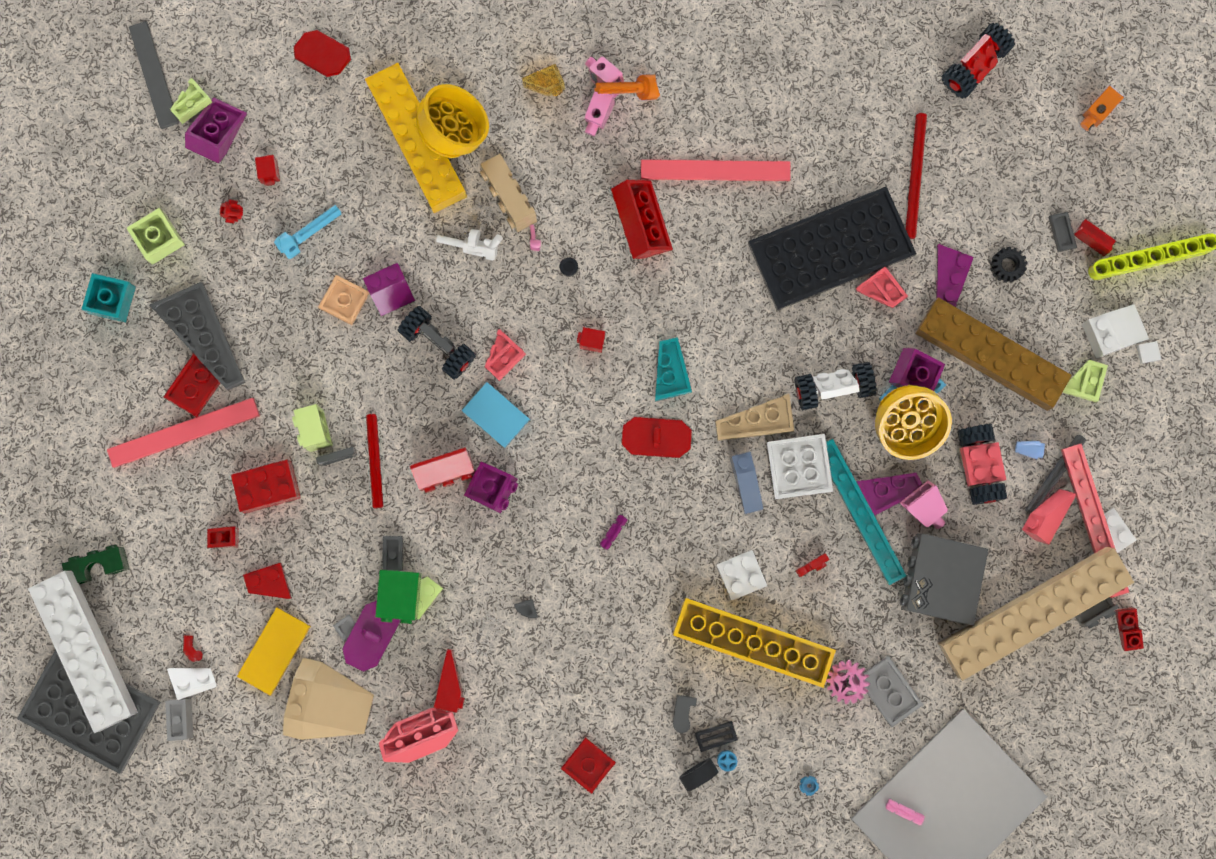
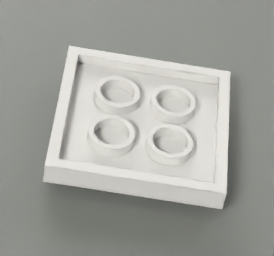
[767,434,834,499]

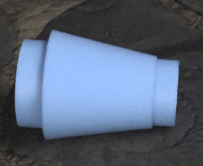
[1015,441,1045,459]

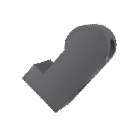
[673,695,697,733]

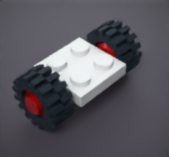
[794,362,877,411]

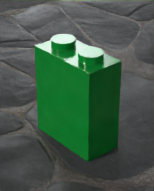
[375,570,422,624]

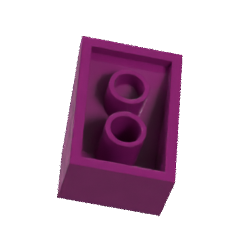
[185,97,247,163]

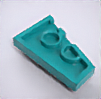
[655,337,692,402]

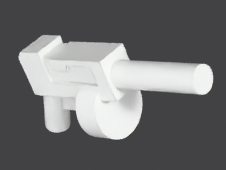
[436,229,503,261]

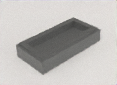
[1048,212,1077,252]
[315,447,357,466]

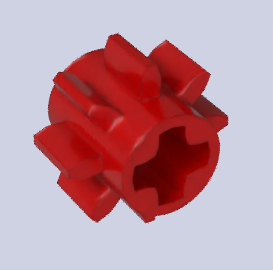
[220,199,243,224]

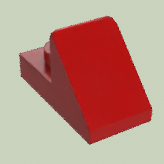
[207,526,239,548]

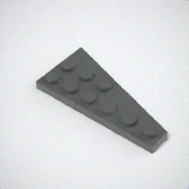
[149,281,246,390]

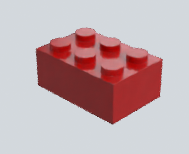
[231,459,301,514]

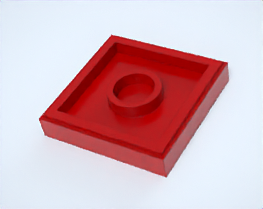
[561,737,616,794]

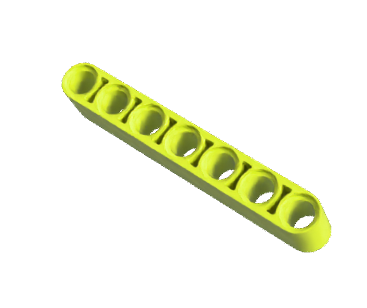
[1088,233,1216,280]

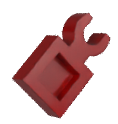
[796,553,830,577]

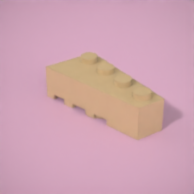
[480,154,537,233]

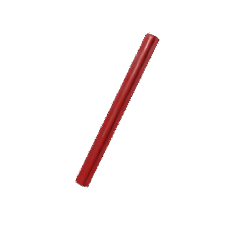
[906,113,927,239]

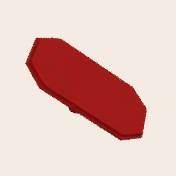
[293,30,351,77]
[622,417,692,458]

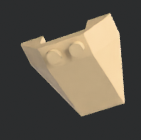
[283,658,374,740]

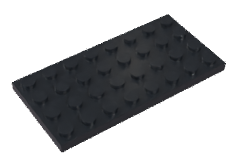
[748,186,917,311]

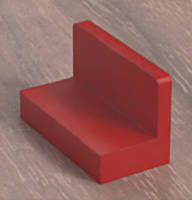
[1074,219,1116,257]

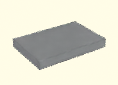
[857,656,924,727]

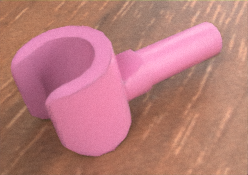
[530,225,541,251]

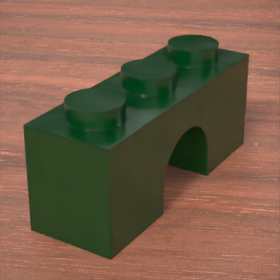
[61,544,130,585]

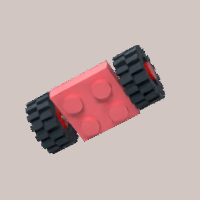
[957,424,1008,505]

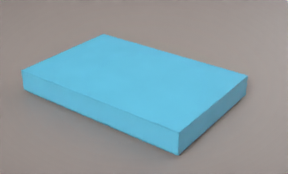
[462,382,530,448]

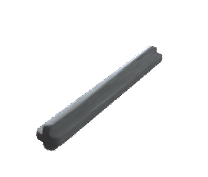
[1025,435,1086,514]

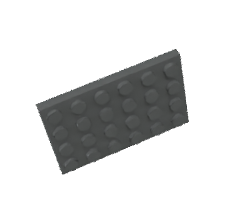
[17,649,161,774]

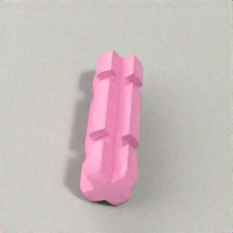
[886,799,925,825]

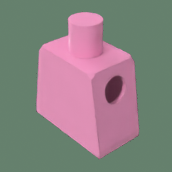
[585,92,615,137]
[900,480,948,529]

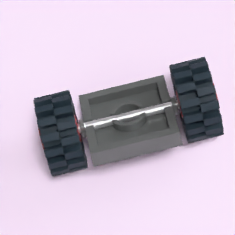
[397,306,476,380]

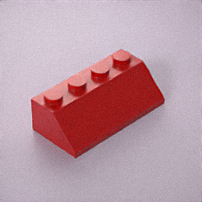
[611,180,673,259]

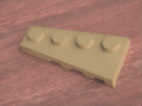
[715,394,794,441]

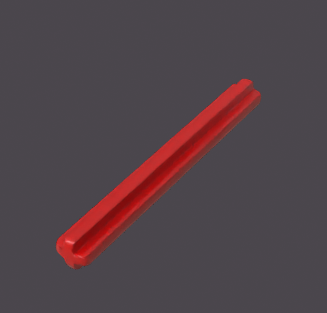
[366,414,383,509]

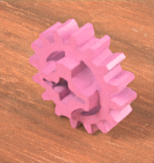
[826,660,870,704]

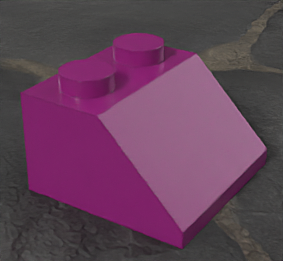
[363,263,416,316]
[888,348,945,391]

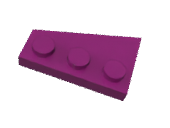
[936,244,974,307]
[856,473,922,516]

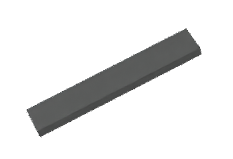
[129,21,179,129]

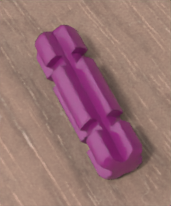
[600,514,627,550]

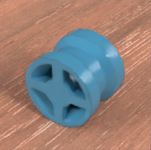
[717,750,738,772]

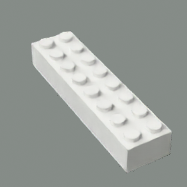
[28,571,138,733]

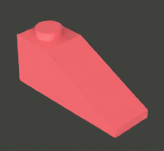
[1022,489,1076,545]

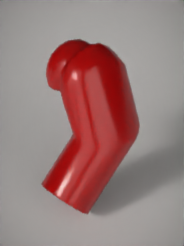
[183,636,203,662]

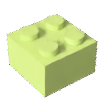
[127,208,185,265]
[292,404,333,452]

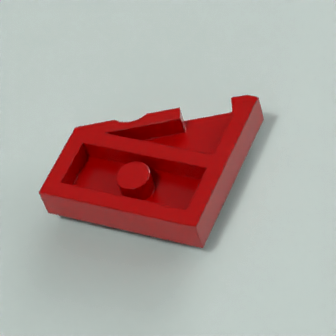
[243,563,292,599]

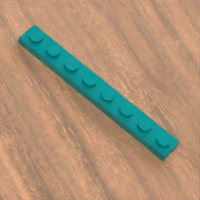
[826,439,906,585]

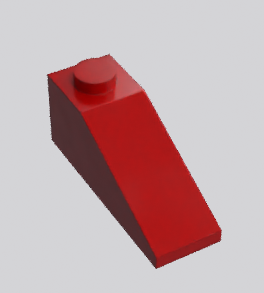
[434,649,465,713]

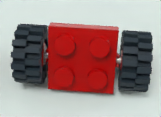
[941,23,1015,99]

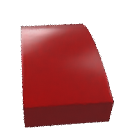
[1115,607,1144,651]

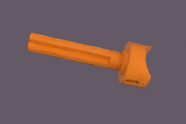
[594,74,660,100]

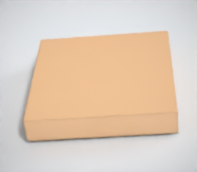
[318,275,369,325]

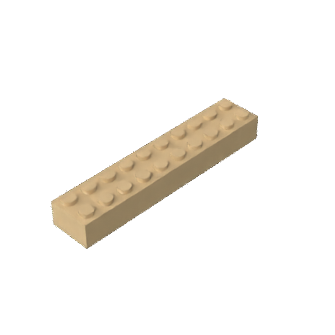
[938,547,1134,681]

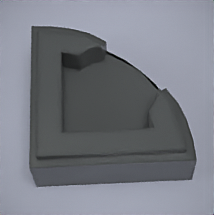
[514,599,538,618]

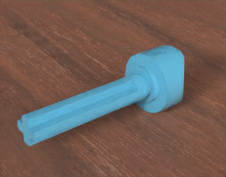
[274,205,341,259]

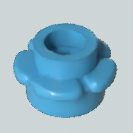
[799,776,819,796]

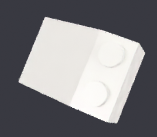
[1082,305,1149,359]

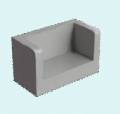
[165,698,194,741]

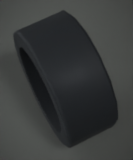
[679,758,719,792]

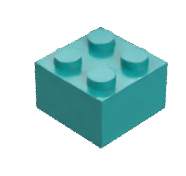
[81,273,136,323]

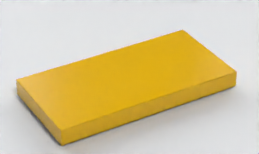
[237,607,311,696]

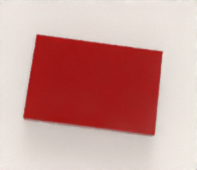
[163,353,220,418]

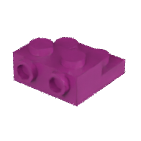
[464,461,518,514]

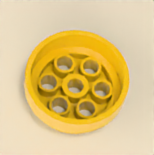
[416,84,489,158]
[875,385,952,460]

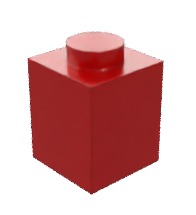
[255,155,280,186]
[577,327,606,353]

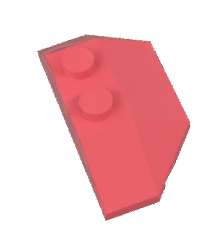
[379,708,459,763]

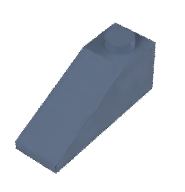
[730,452,763,514]

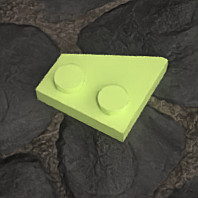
[1063,360,1108,402]

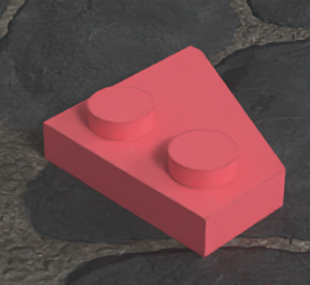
[856,267,908,309]
[485,329,526,381]

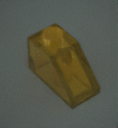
[521,64,565,96]

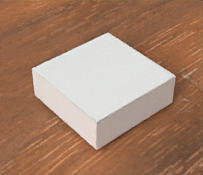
[1137,341,1161,364]

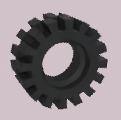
[990,247,1028,283]

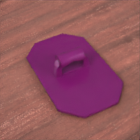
[342,600,400,672]

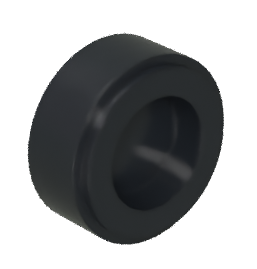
[559,257,578,277]

